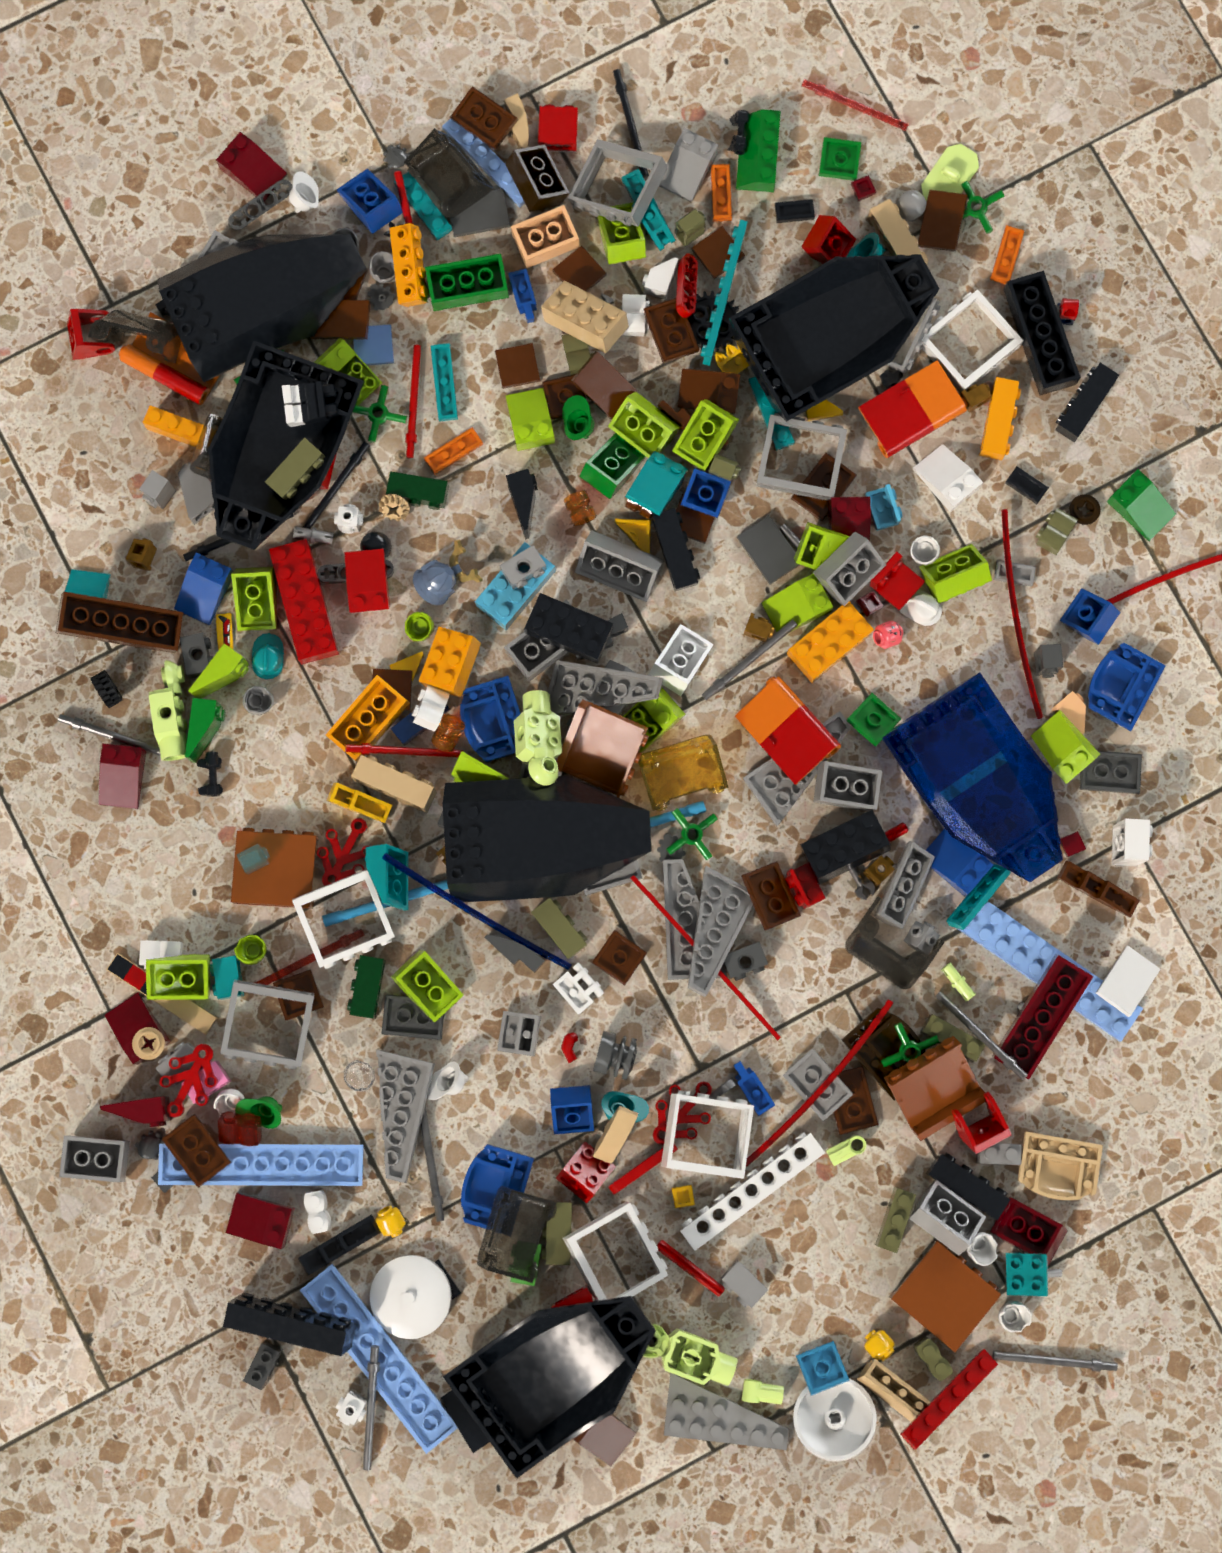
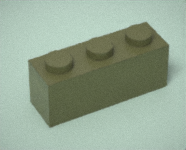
[265,437,325,500]
[531,897,588,960]
[920,1014,985,1062]
[875,1187,916,1253]
[542,1201,572,1265]

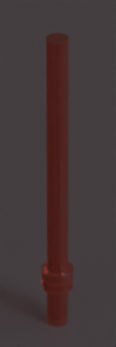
[802,79,909,131]
[255,928,365,985]

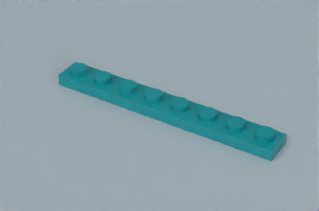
[700,219,748,366]

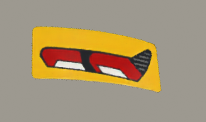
[216,613,234,650]

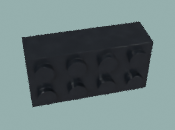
[524,593,613,664]
[800,810,891,885]

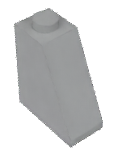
[178,461,214,525]

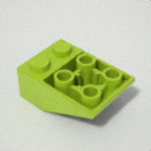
[314,338,382,406]
[794,522,850,570]
[623,686,686,752]

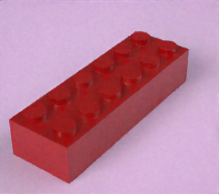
[269,539,339,665]

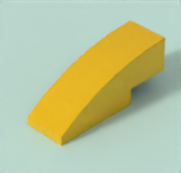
[326,782,392,823]

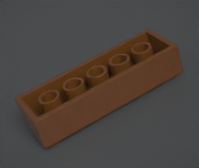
[55,592,183,653]

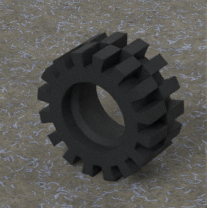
[91,670,123,708]

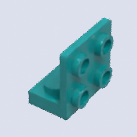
[1006,1252,1048,1297]

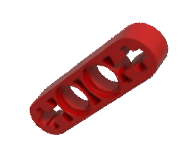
[676,253,698,318]
[608,1144,678,1195]

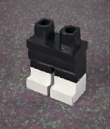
[282,381,339,427]

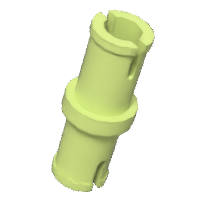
[941,962,976,1002]

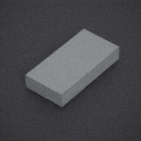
[993,560,1036,587]

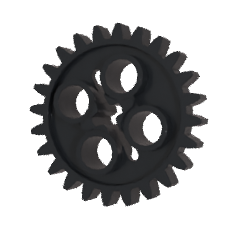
[688,291,739,352]

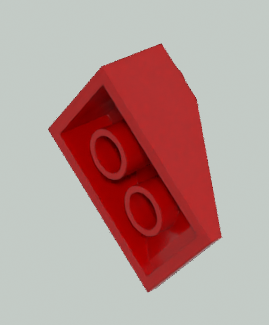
[344,548,390,613]

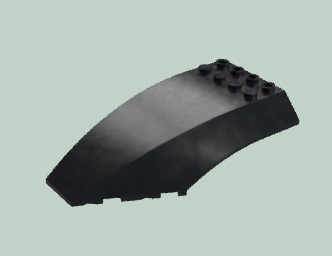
[157,234,367,383]
[729,254,940,422]
[207,341,364,550]
[442,776,652,903]
[443,1296,656,1479]

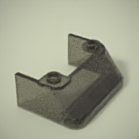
[845,896,945,990]

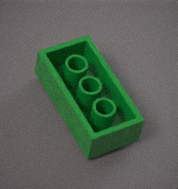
[425,254,509,311]

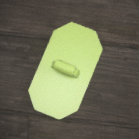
[921,144,979,201]

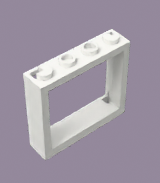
[921,290,1024,392]
[292,869,395,969]
[661,1090,754,1179]
[563,1202,668,1301]

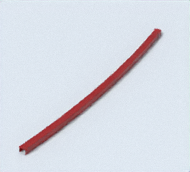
[1001,509,1043,719]
[1107,554,1222,604]
[630,875,781,1041]
[746,999,894,1167]

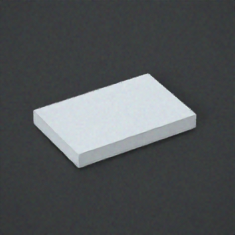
[1096,945,1160,1017]

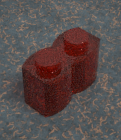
[217,1111,262,1146]

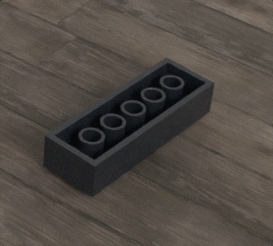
[1003,271,1081,396]
[223,1293,357,1356]

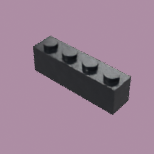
[1055,362,1120,443]
[652,508,700,592]
[926,1153,1011,1220]

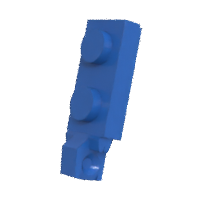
[508,268,537,324]
[733,1061,775,1116]

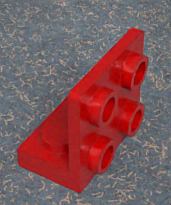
[870,552,925,610]
[785,863,826,909]
[556,1142,616,1204]

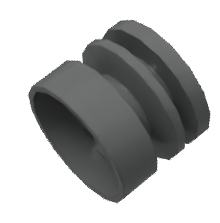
[593,1031,637,1080]

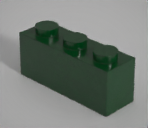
[386,471,449,510]
[347,955,386,1019]

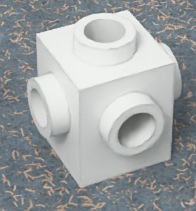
[334,504,363,534]
[336,1390,367,1426]

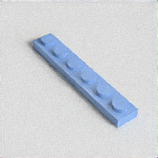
[442,119,525,208]

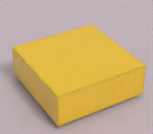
[672,1185,695,1208]

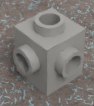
[904,921,940,956]

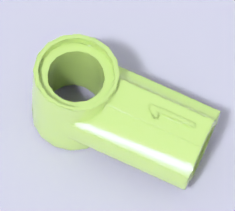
[826,1134,867,1166]
[742,1379,784,1404]

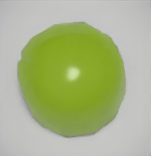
[405,612,434,641]
[234,935,267,965]

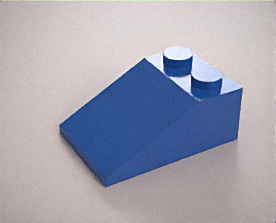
[337,169,403,234]
[174,553,233,626]
[926,828,994,897]

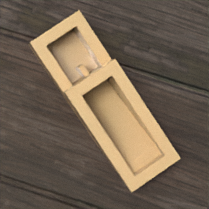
[504,93,529,149]
[593,1106,638,1164]

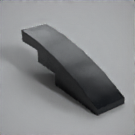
[298,1214,381,1276]

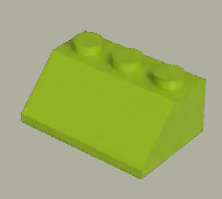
[608,392,681,458]
[919,544,992,604]
[451,751,509,782]

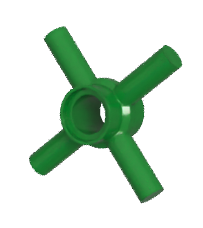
[961,181,1005,234]
[353,385,407,443]
[666,808,718,860]
[881,1022,940,1067]

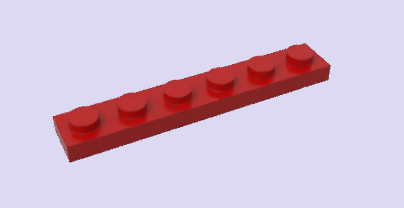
[900,1349,998,1450]

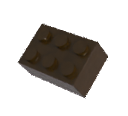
[505,144,570,212]

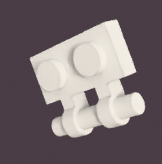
[553,962,604,1015]

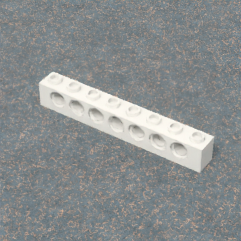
[680,1132,825,1251]

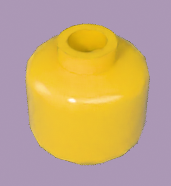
[375,1205,406,1238]
[864,1330,895,1361]

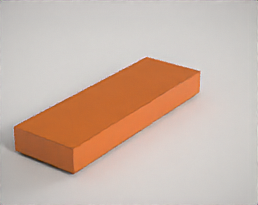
[711,164,732,222]
[990,225,1025,285]
[424,427,483,475]

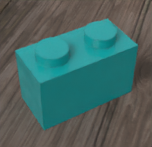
[210,956,244,1000]

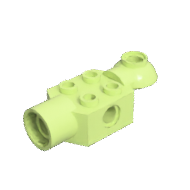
[148,660,187,761]
[514,690,562,786]
[643,1324,738,1386]

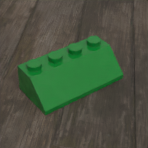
[736,109,781,192]

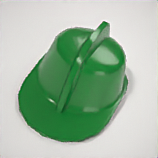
[563,395,595,440]
[235,1096,282,1129]

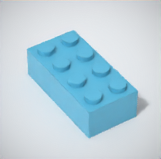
[475,542,556,631]

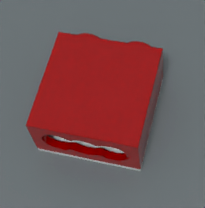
[538,104,578,152]

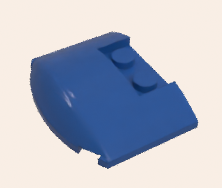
[1088,643,1166,731]
[460,676,521,763]
[461,1144,534,1236]

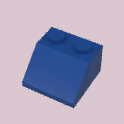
[681,468,731,518]
[1060,588,1121,645]
[550,1085,594,1135]

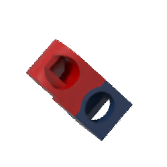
[1057,298,1079,325]

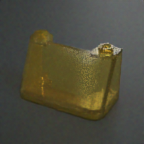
[638,734,729,811]

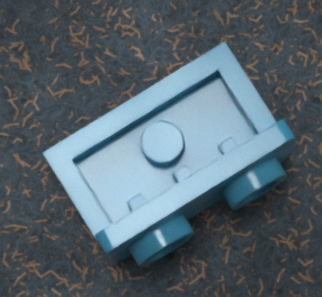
[865,484,903,531]

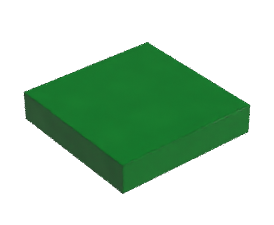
[818,137,862,181]
[846,693,901,747]

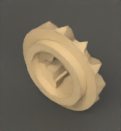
[379,494,410,522]
[132,1027,165,1060]

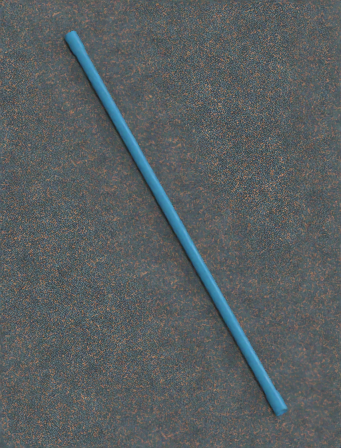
[322,801,706,927]

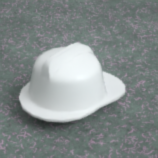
[289,172,319,213]
[899,589,942,626]
[427,1061,469,1100]

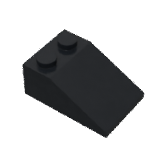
[506,469,538,540]

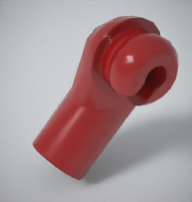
[561,1032,578,1063]

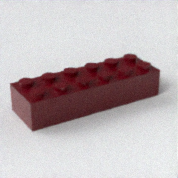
[992,954,1094,1080]

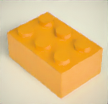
[419,627,481,698]

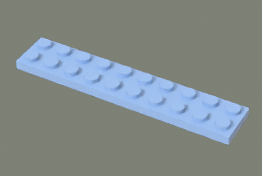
[956,901,1143,1042]
[158,1144,364,1186]
[300,1264,457,1454]

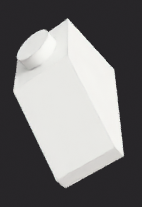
[642,257,679,300]

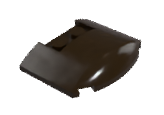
[841,1008,925,1101]

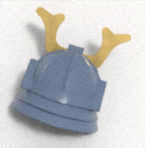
[413,540,483,606]

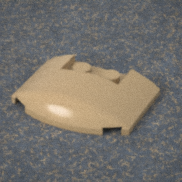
[1018,1131,1103,1200]

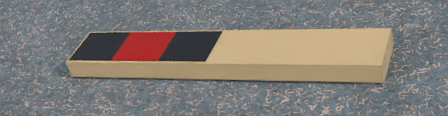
[106,953,218,1035]

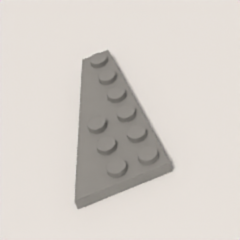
[548,660,663,716]
[743,711,851,827]
[663,859,728,980]
[687,866,753,997]
[376,1050,435,1183]
[664,1373,789,1450]

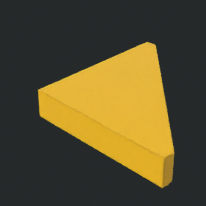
[806,400,843,421]
[615,518,651,554]
[389,651,424,683]

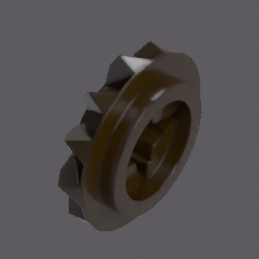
[1069,494,1101,526]

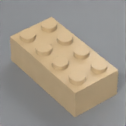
[541,280,629,354]
[351,755,437,814]

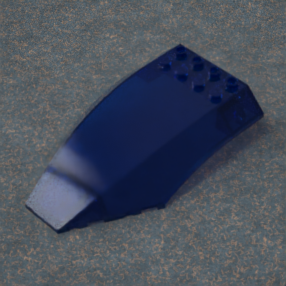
[882,672,1063,882]

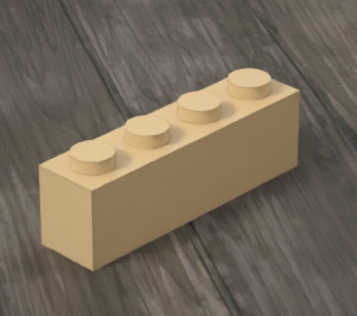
[868,199,928,265]
[856,1359,930,1422]

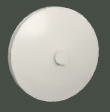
[370,1255,452,1339]
[793,1379,877,1461]

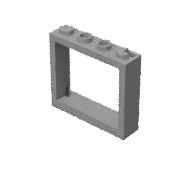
[568,139,668,226]
[887,298,941,374]
[756,413,847,501]
[220,979,314,1069]

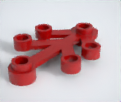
[317,818,370,886]
[159,1044,218,1117]
[653,1081,712,1145]

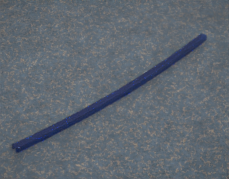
[382,853,572,970]

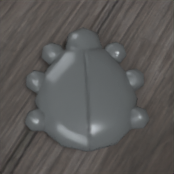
[383,145,411,168]
[367,283,396,311]
[657,834,686,862]
[135,1131,164,1160]

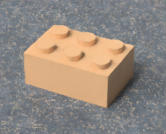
[511,205,579,268]

